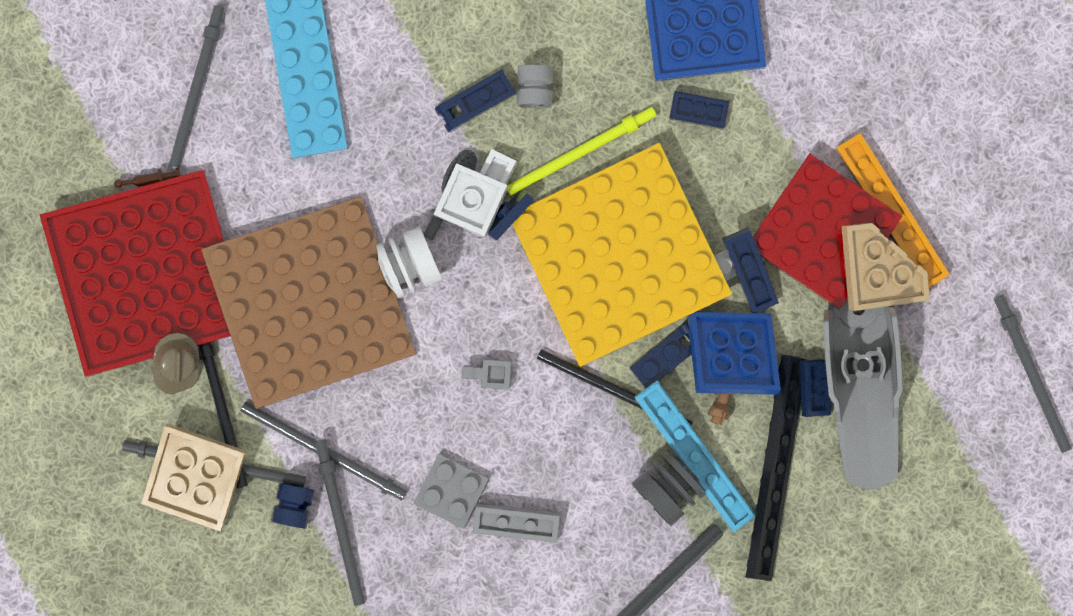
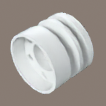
[376,226,442,299]

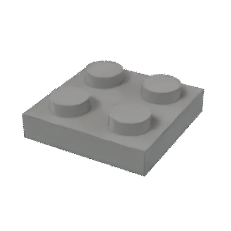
[414,454,489,529]

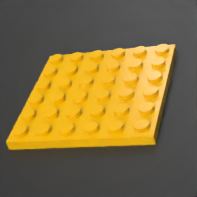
[512,143,733,367]

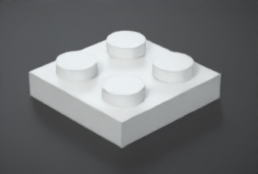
[434,163,508,238]

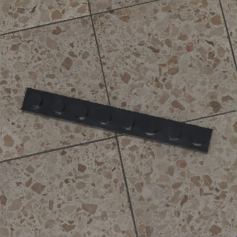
[745,355,807,581]

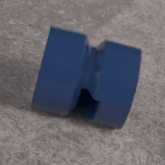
[271,483,315,529]

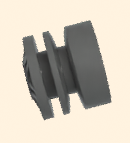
[631,451,706,526]

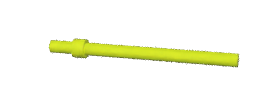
[507,106,657,196]

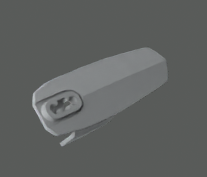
[824,298,903,490]

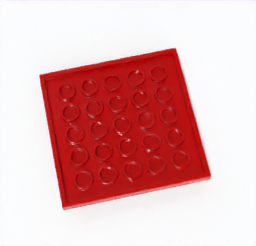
[39,170,231,377]

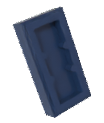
[669,91,729,130]
[487,190,534,240]
[800,359,831,417]

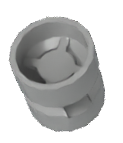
[517,65,553,109]

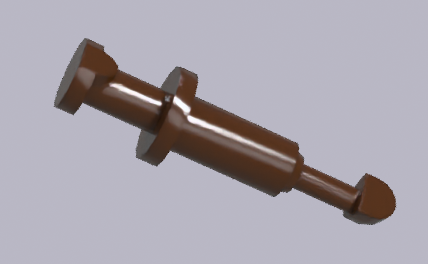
[114,168,180,188]

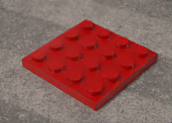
[753,153,903,310]

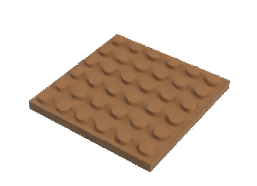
[201,197,416,409]

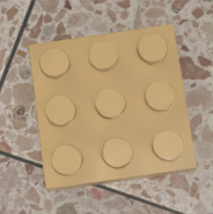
[141,424,247,532]

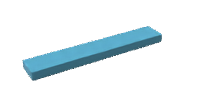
[634,380,755,532]

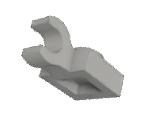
[462,360,511,390]

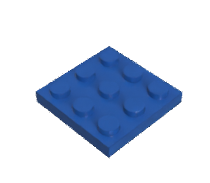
[687,312,781,395]

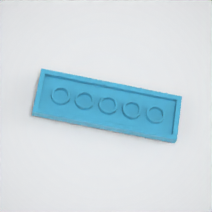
[265,0,348,159]

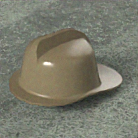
[153,333,199,394]

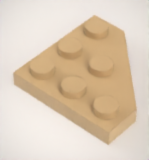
[841,223,930,311]

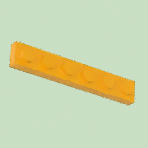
[836,133,950,288]

